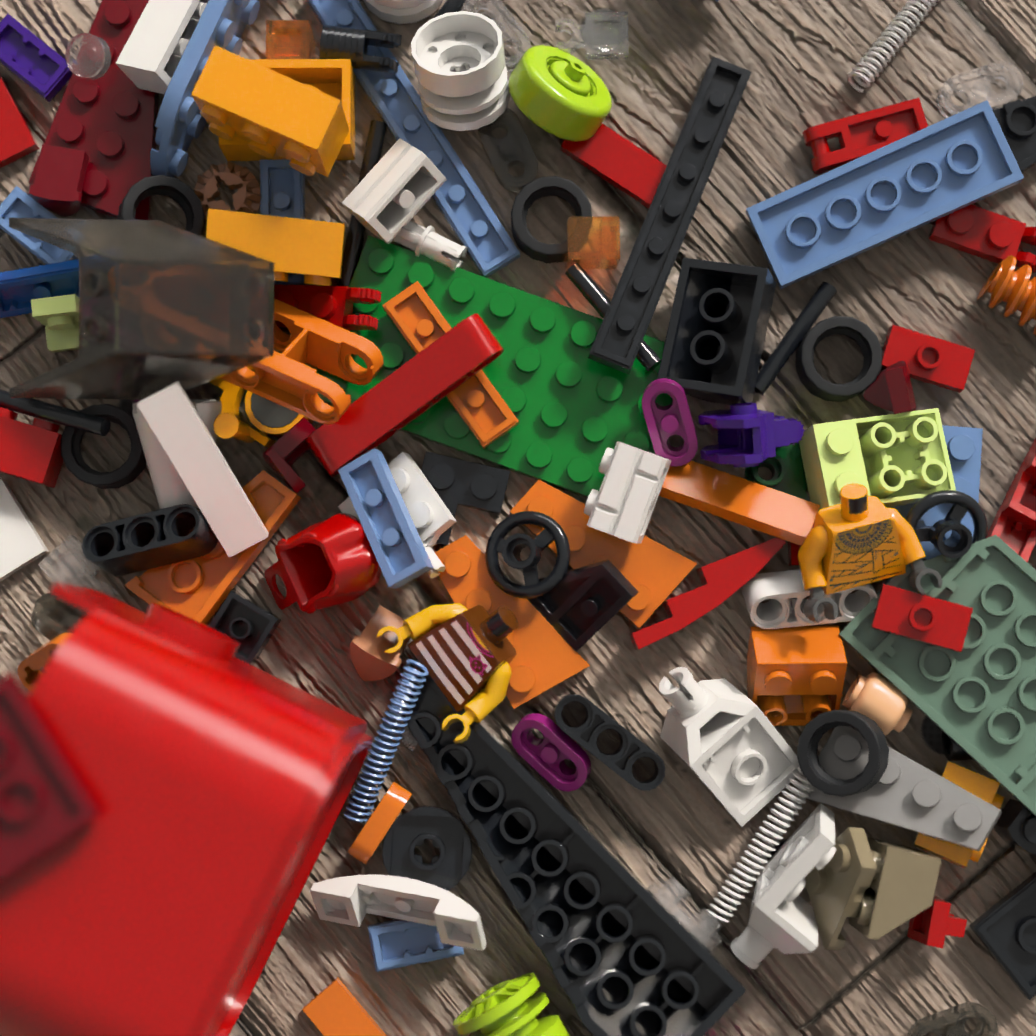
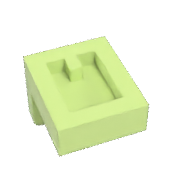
[31,294,92,352]

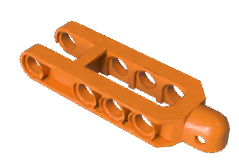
[111,262,384,425]

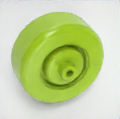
[508,45,612,141]

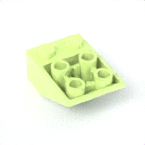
[799,408,956,510]

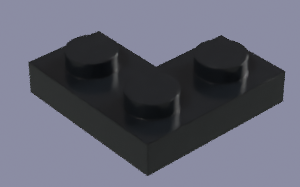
[421,451,510,546]

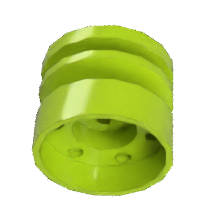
[453,972,570,1036]

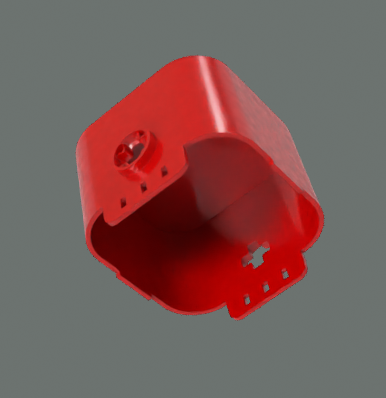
[0,582,373,1036]

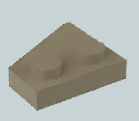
[804,827,877,950]

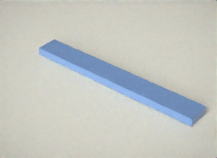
[306,0,520,278]

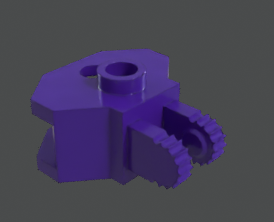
[698,402,805,468]

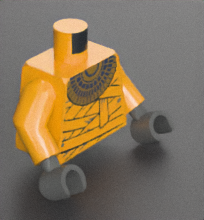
[798,484,942,622]

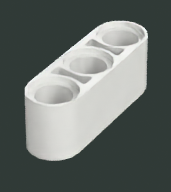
[742,569,878,629]

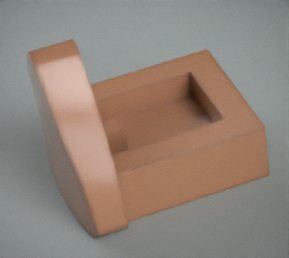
[350,605,411,681]

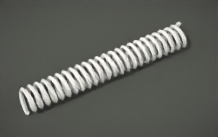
[848,0,940,92]
[706,767,814,923]

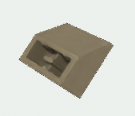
[848,837,942,940]

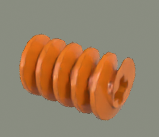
[977,255,1036,336]

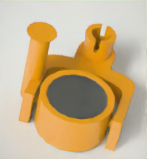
[198,344,313,448]

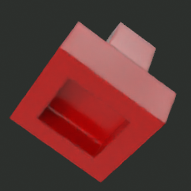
[907,897,967,948]

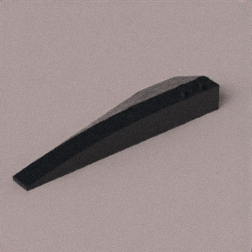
[394,669,746,1036]

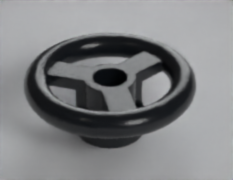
[905,490,988,561]
[485,511,570,599]

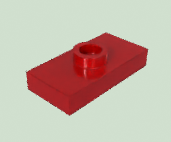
[881,325,975,393]
[871,584,973,652]

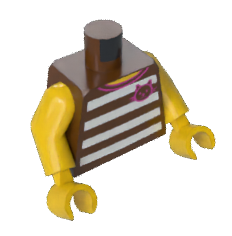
[376,603,518,743]

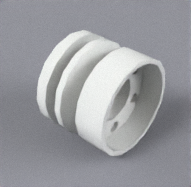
[411,11,510,131]

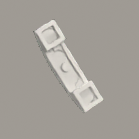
[310,875,487,951]

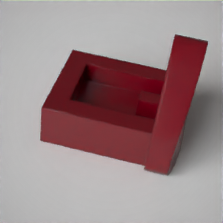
[28,144,89,217]
[863,361,917,414]
[263,417,316,494]

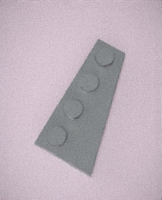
[799,726,1002,852]

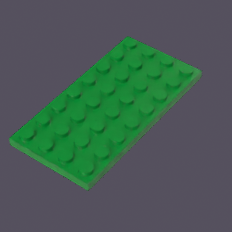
[316,235,672,498]

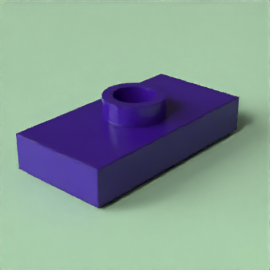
[0,14,74,103]

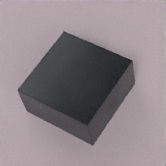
[209,591,281,666]

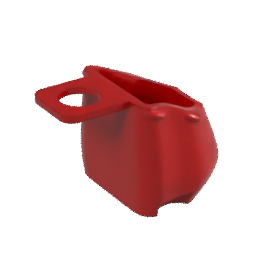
[264,513,381,614]

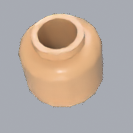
[842,672,913,736]

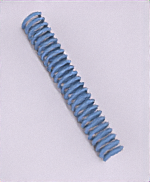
[343,659,429,823]

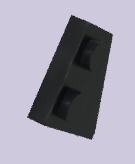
[528,560,639,652]

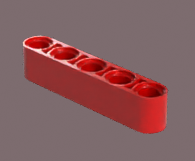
[306,313,504,477]

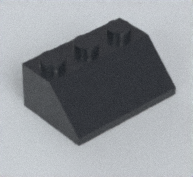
[657,258,776,405]

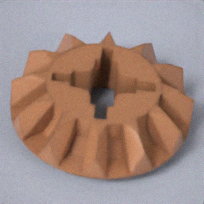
[193,161,261,223]

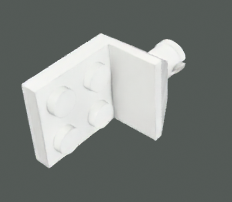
[659,667,800,827]
[730,803,836,969]

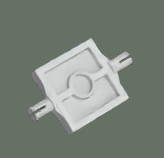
[338,452,457,578]

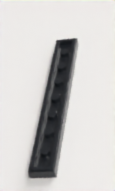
[588,56,752,375]

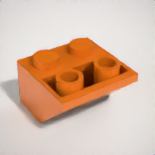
[747,625,847,726]

